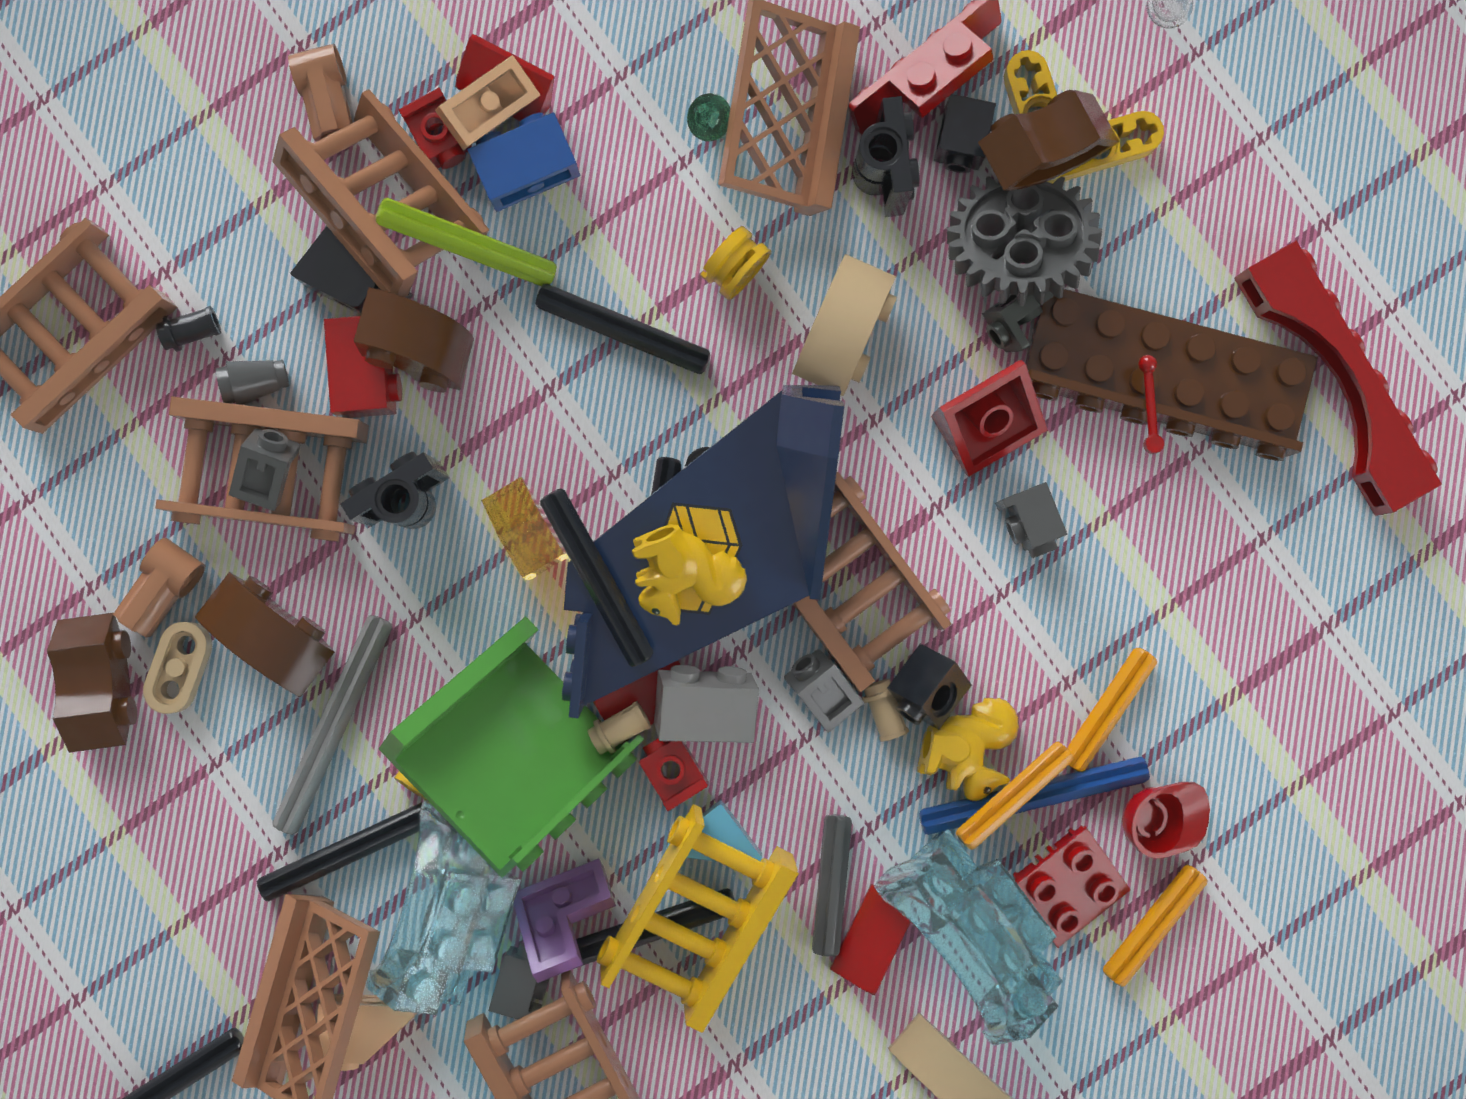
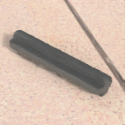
[812,814,852,957]

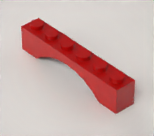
[1234,240,1442,516]

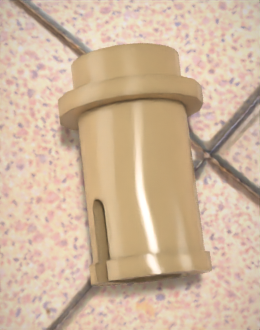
[862,679,909,742]
[587,701,651,755]

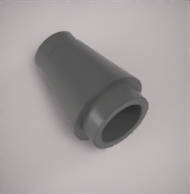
[215,360,290,405]

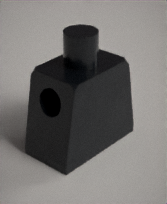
[290,226,413,315]

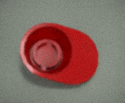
[1121,782,1210,858]

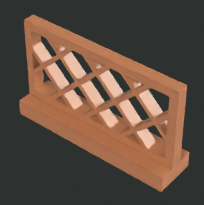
[718,0,860,216]
[232,894,380,1099]

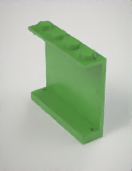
[379,616,644,878]

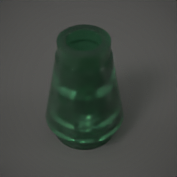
[687,93,730,141]

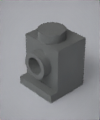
[995,482,1068,558]
[488,943,550,1019]

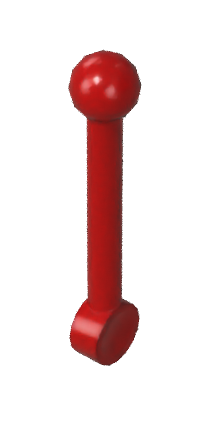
[1138,355,1164,454]

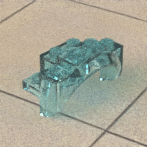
[366,798,521,1015]
[874,829,1063,1045]

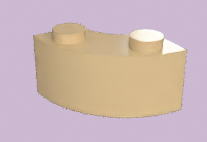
[792,254,897,396]

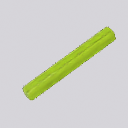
[376,198,557,287]

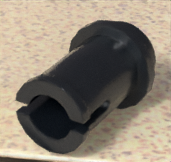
[156,306,221,352]

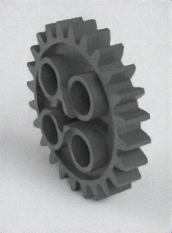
[947,176,1102,306]

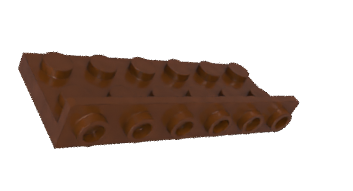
[1025,289,1318,461]

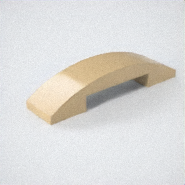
[888,1013,1013,1099]

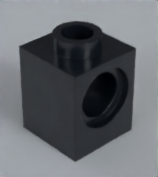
[934,94,996,173]
[887,643,972,730]

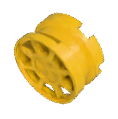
[700,226,772,301]

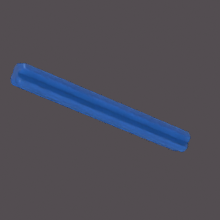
[919,757,1150,835]

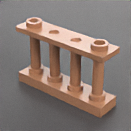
[272,89,489,297]
[0,217,178,434]
[155,396,369,542]
[793,472,952,692]
[463,970,640,1099]

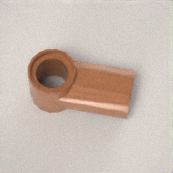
[288,43,353,142]
[113,537,206,637]

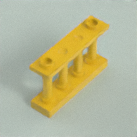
[597,804,799,1033]

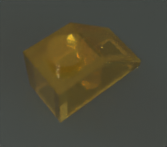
[481,477,569,580]

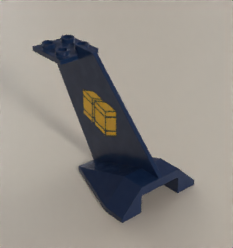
[562,385,844,718]

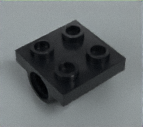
[852,96,920,217]
[340,452,450,529]

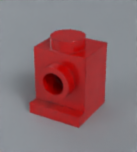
[398,87,472,169]
[638,738,709,811]

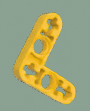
[1003,50,1164,184]

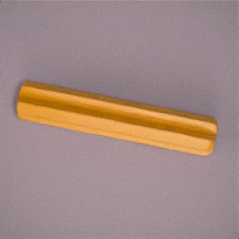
[1067,648,1157,772]
[956,741,1074,850]
[1103,865,1208,987]

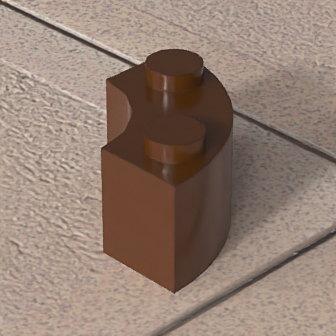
[978,90,1120,191]
[354,287,474,393]
[195,572,335,697]
[47,612,137,753]

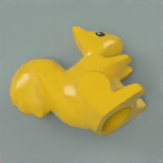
[632,524,747,625]
[917,698,1019,801]

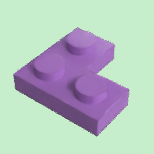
[511,858,616,983]

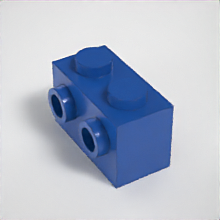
[467,112,581,212]

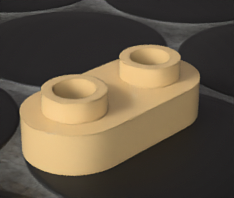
[143,622,212,714]

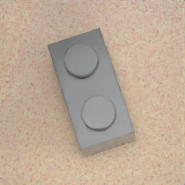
[654,665,759,743]

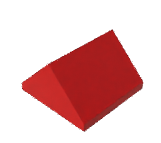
[931,359,1048,477]

